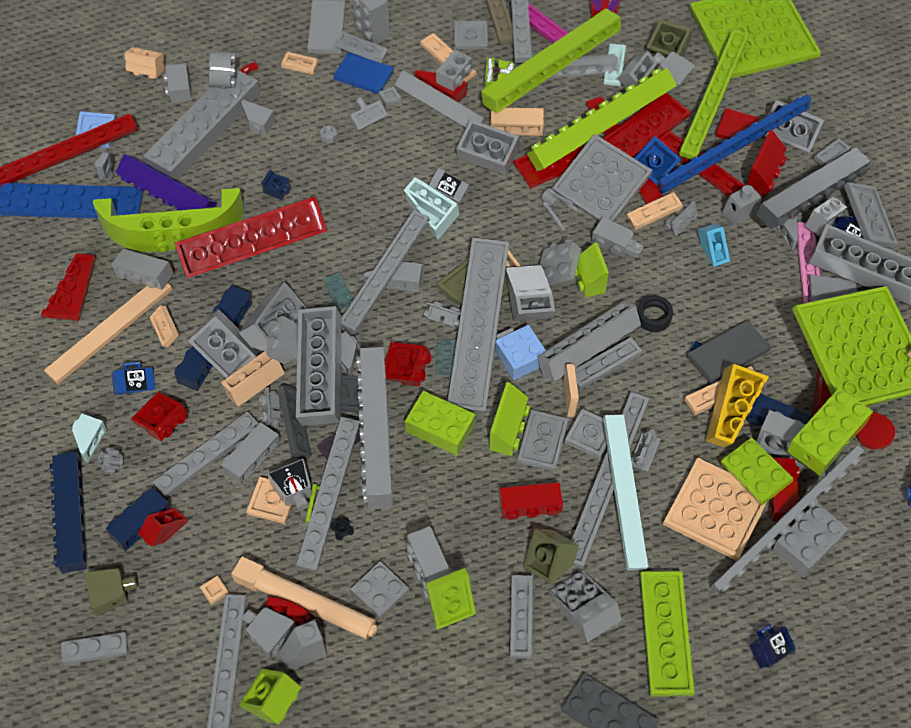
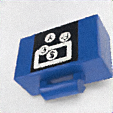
[111,362,155,395]

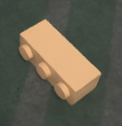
[491,108,543,135]
[221,351,285,407]

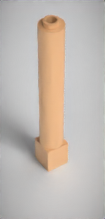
[231,556,378,639]

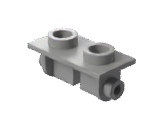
[664,201,698,236]
[424,301,461,328]
[259,387,281,429]
[631,429,661,472]

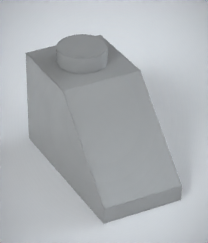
[241,100,275,136]
[341,331,358,376]

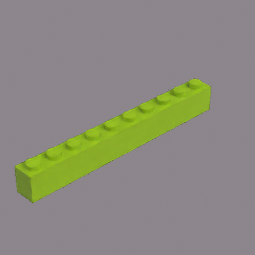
[481,8,621,114]
[527,67,677,171]

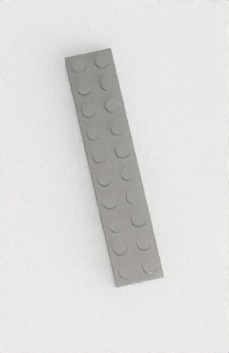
[448,237,509,414]

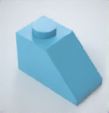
[698,224,730,267]

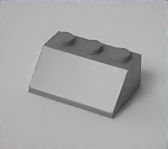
[766,100,827,153]
[188,309,259,378]

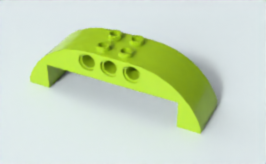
[93,188,244,252]

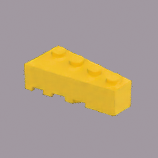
[706,364,769,447]

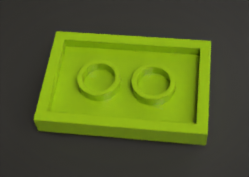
[721,437,793,505]
[425,568,476,630]

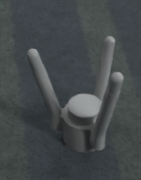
[542,188,578,231]

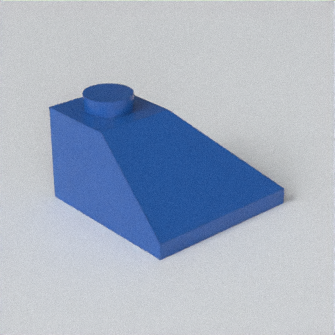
[634,136,681,186]

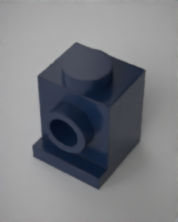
[261,170,291,200]

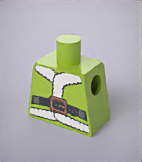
[485,58,514,88]

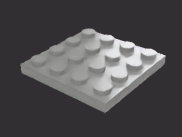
[552,134,653,222]

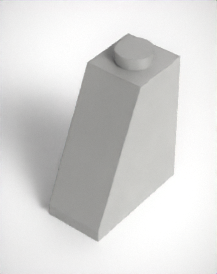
[279,620,326,672]

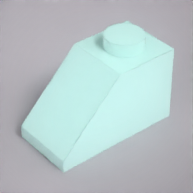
[72,414,106,462]

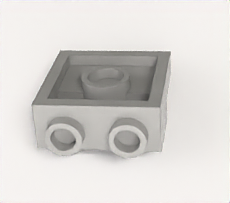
[540,240,581,286]

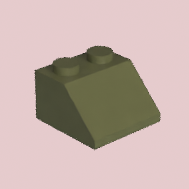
[646,19,692,56]
[524,529,579,584]

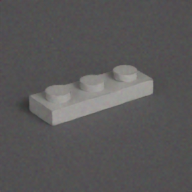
[335,31,388,63]
[61,632,128,665]

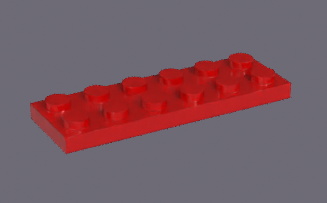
[602,92,691,158]

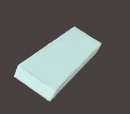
[604,44,626,86]

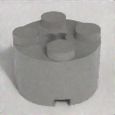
[209,51,236,88]

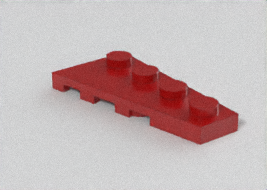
[41,253,96,321]

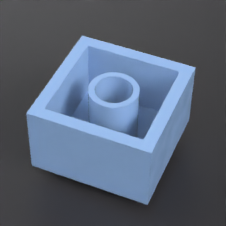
[495,325,546,381]

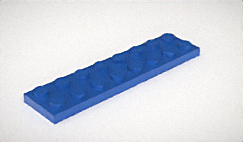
[0,183,144,218]

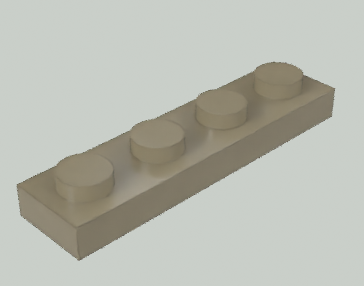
[486,0,513,45]

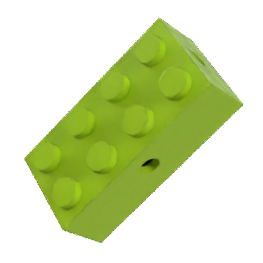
[787,387,873,476]

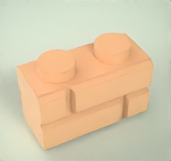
[125,47,164,78]

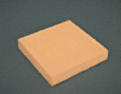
[563,364,579,417]
[246,477,292,524]

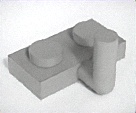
[349,97,388,132]

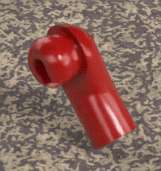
[239,62,258,76]

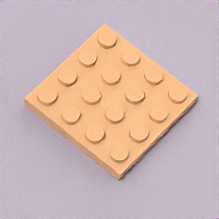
[663,458,767,561]

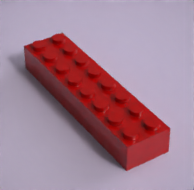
[174,196,327,278]

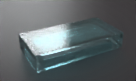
[323,273,354,310]
[436,340,456,376]

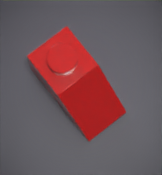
[138,508,188,547]

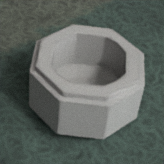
[320,126,337,143]

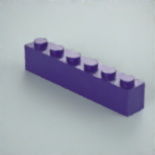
[115,154,217,211]

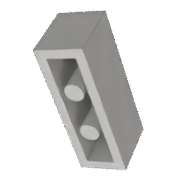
[111,249,174,290]
[221,422,281,486]

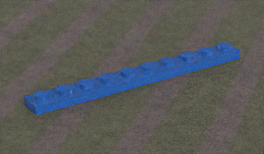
[659,94,811,194]

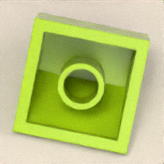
[574,243,609,298]
[238,669,302,725]

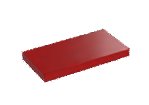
[513,145,583,189]

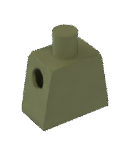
[85,569,137,616]

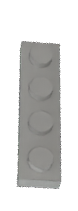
[575,337,642,390]
[510,575,533,659]

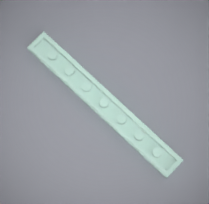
[603,415,648,570]

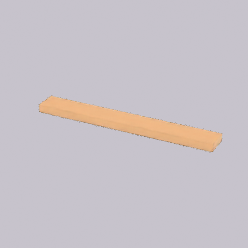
[44,283,172,384]

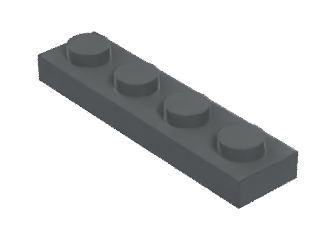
[278,385,311,460]

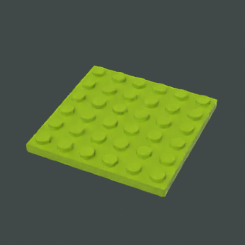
[689,0,821,79]
[792,286,911,406]

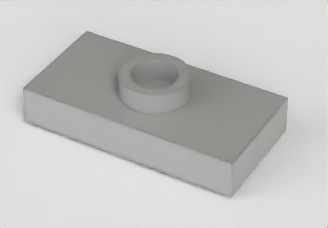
[814,138,852,167]

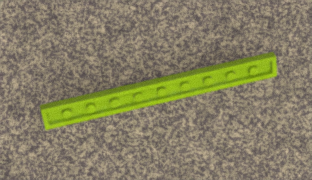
[679,29,749,160]

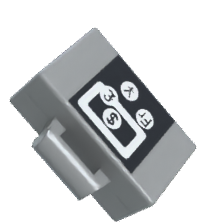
[428,168,469,203]

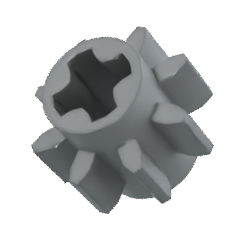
[98,448,123,473]

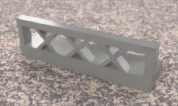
[551,54,618,78]

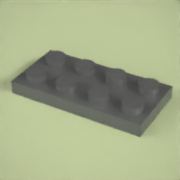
[561,674,659,728]

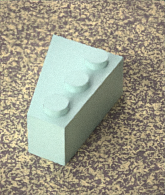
[404,177,460,240]

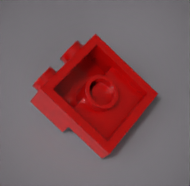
[385,342,431,387]
[131,392,188,441]

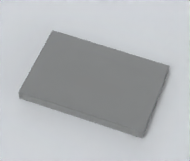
[809,275,857,302]

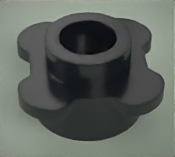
[330,518,354,541]

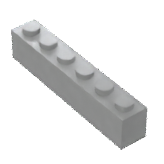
[537,301,641,381]

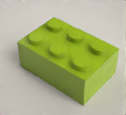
[405,391,476,456]

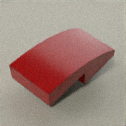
[267,597,310,625]

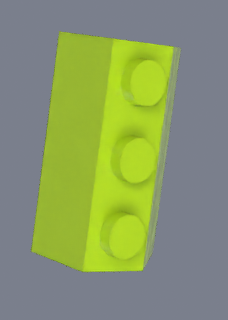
[489,382,531,456]

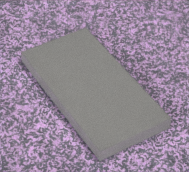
[308,0,345,54]
[844,182,898,248]

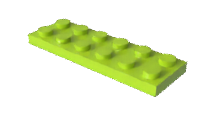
[640,571,694,697]

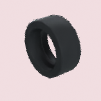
[637,295,673,332]

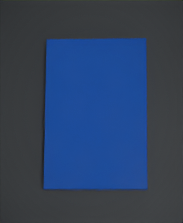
[333,52,394,95]

